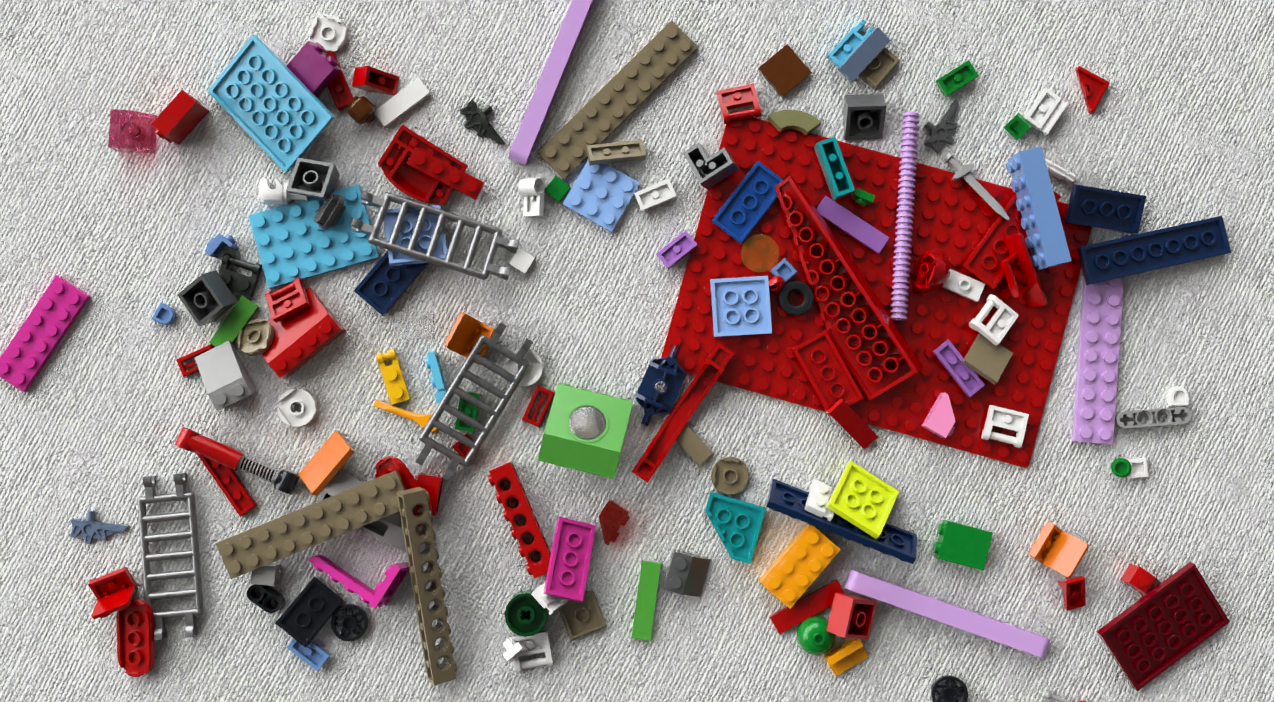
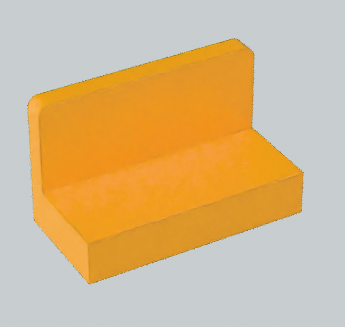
[824,639,868,676]

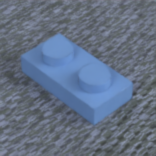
[287,639,331,671]

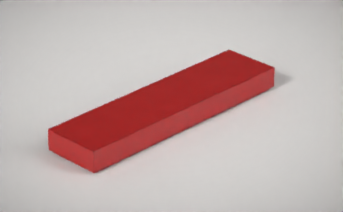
[197,454,258,517]
[769,579,845,634]

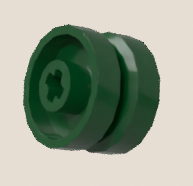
[505,589,549,637]

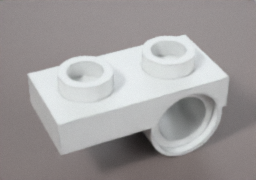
[519,177,545,218]

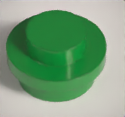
[1111,458,1132,477]

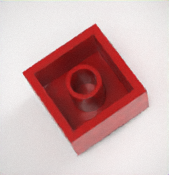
[826,593,877,640]

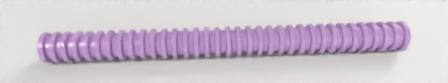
[890,112,920,321]

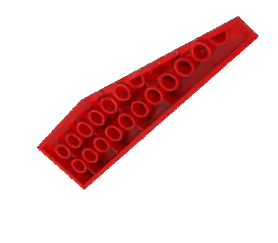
[775,176,923,401]

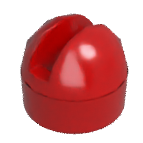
[769,276,785,292]

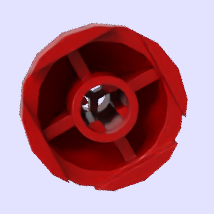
[913,251,950,291]

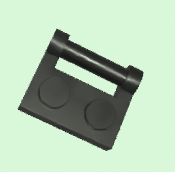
[219,253,262,298]

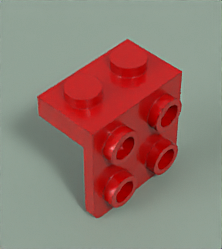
[88,567,137,619]

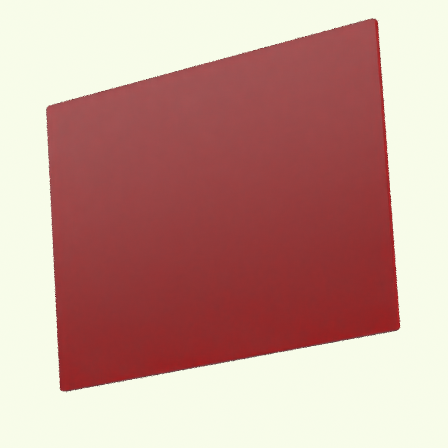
[661,112,1092,468]

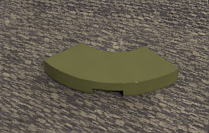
[767,110,821,135]

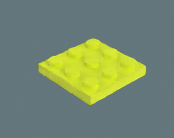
[826,461,899,539]

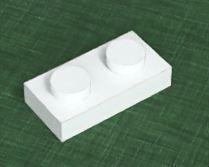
[634,179,676,212]

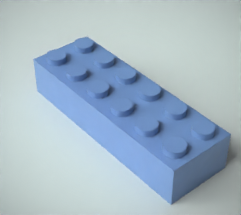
[1006,146,1071,271]

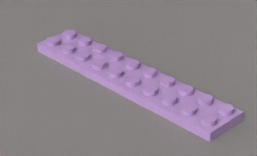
[1072,274,1124,445]

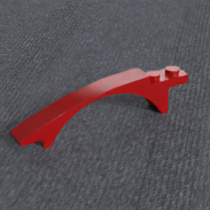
[632,343,734,483]

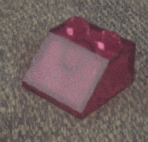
[108,109,158,154]

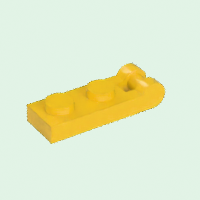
[376,348,411,405]

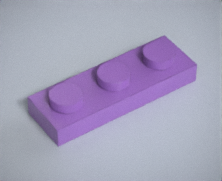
[932,340,985,397]

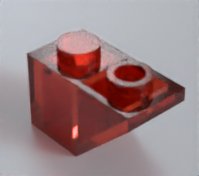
[599,499,630,545]

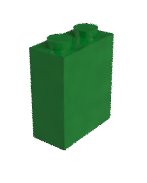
[933,519,993,571]

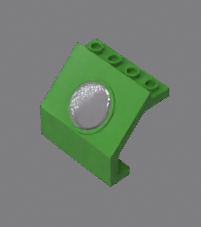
[538,384,633,479]

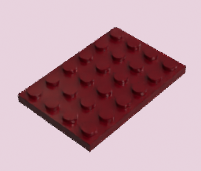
[1096,562,1230,691]

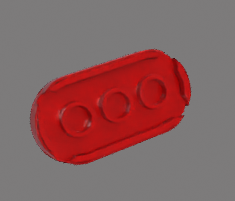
[375,456,433,526]
[116,599,155,677]

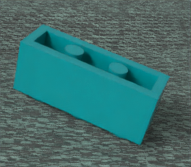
[814,136,855,201]

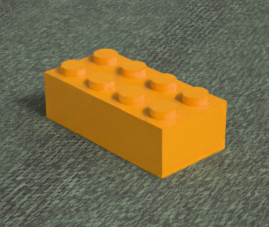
[759,523,841,609]

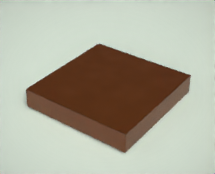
[758,44,812,98]

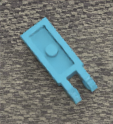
[827,19,874,68]
[425,351,448,403]

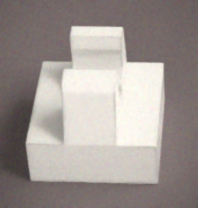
[503,639,528,662]

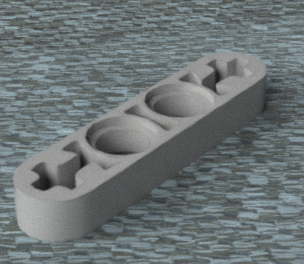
[1115,407,1192,429]

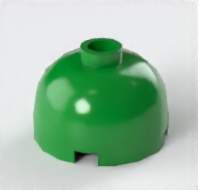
[796,616,836,655]

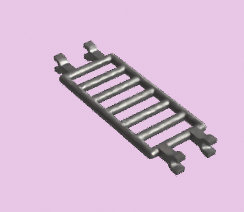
[351,191,520,280]
[415,322,533,481]
[137,473,204,640]

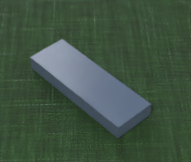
[838,27,891,83]

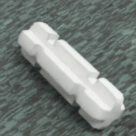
[1045,159,1076,185]

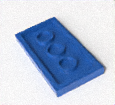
[711,161,783,244]

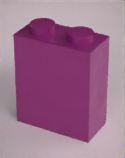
[287,41,342,98]

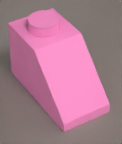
[922,393,955,438]

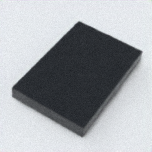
[275,577,344,648]

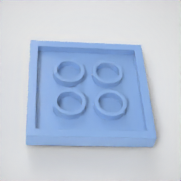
[563,160,640,233]
[384,205,447,266]
[710,276,772,337]

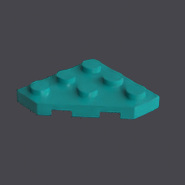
[705,492,766,564]

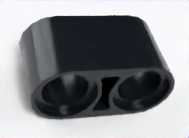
[247,584,285,613]

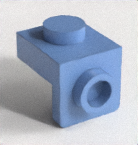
[205,233,239,258]

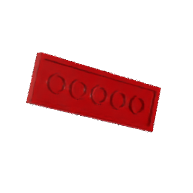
[961,191,1061,290]

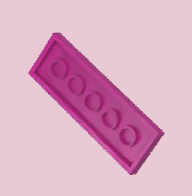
[0,275,91,392]

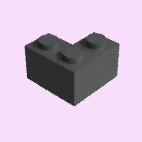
[683,143,739,190]

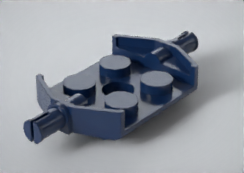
[635,345,687,426]

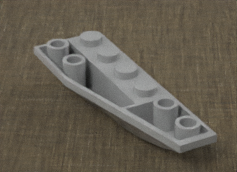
[317,469,425,552]

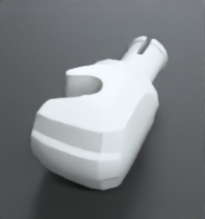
[259,178,309,206]

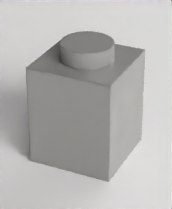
[251,563,283,586]

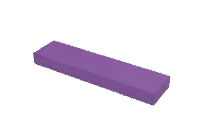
[816,195,889,254]

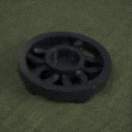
[331,604,368,641]
[931,675,968,702]

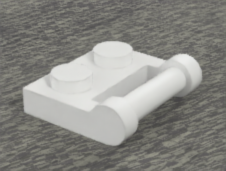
[969,294,1019,346]
[981,405,1029,448]
[509,630,554,672]

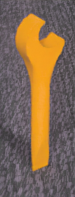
[374,399,438,432]

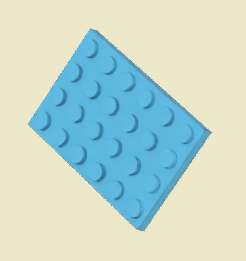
[208,35,335,172]
[248,184,380,289]

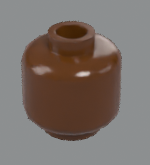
[347,96,376,125]

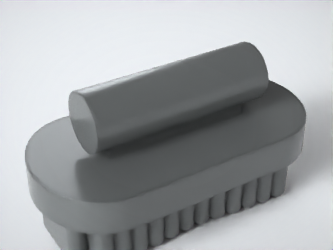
[313,192,346,230]

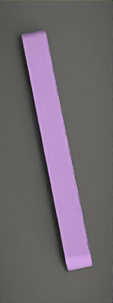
[508,0,595,166]
[844,569,1051,658]

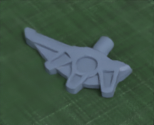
[70,510,129,544]

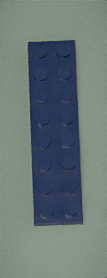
[1077,216,1232,285]
[766,479,917,564]

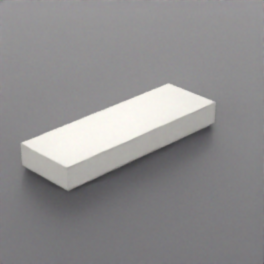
[375,77,431,128]

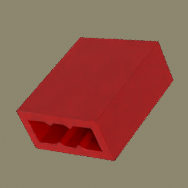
[151,90,209,145]

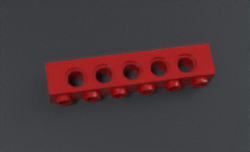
[488,461,551,579]

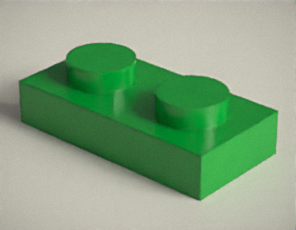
[936,60,979,98]
[455,392,481,432]

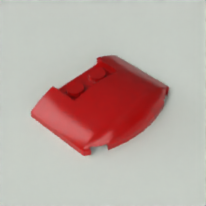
[378,124,468,205]

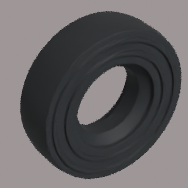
[779,281,814,316]

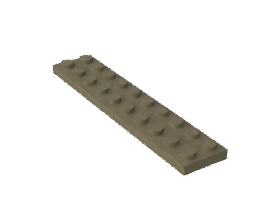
[537,20,698,180]
[216,469,406,579]

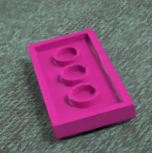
[543,517,596,603]

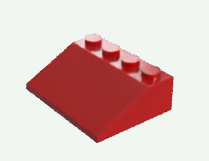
[262,287,346,379]

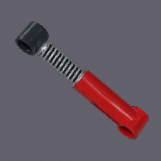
[174,427,300,495]

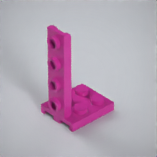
[309,555,409,609]

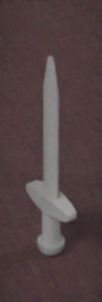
[944,153,1010,220]

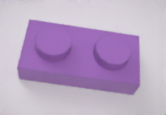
[656,230,698,270]

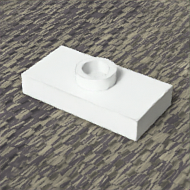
[942,269,985,302]

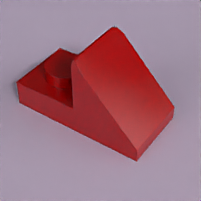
[1057,576,1086,611]

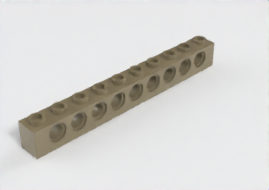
[397,487,457,686]

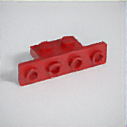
[1000,233,1048,307]

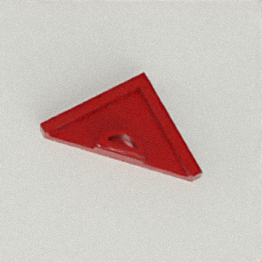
[1076,66,1110,114]

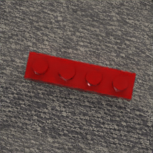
[407,147,484,200]

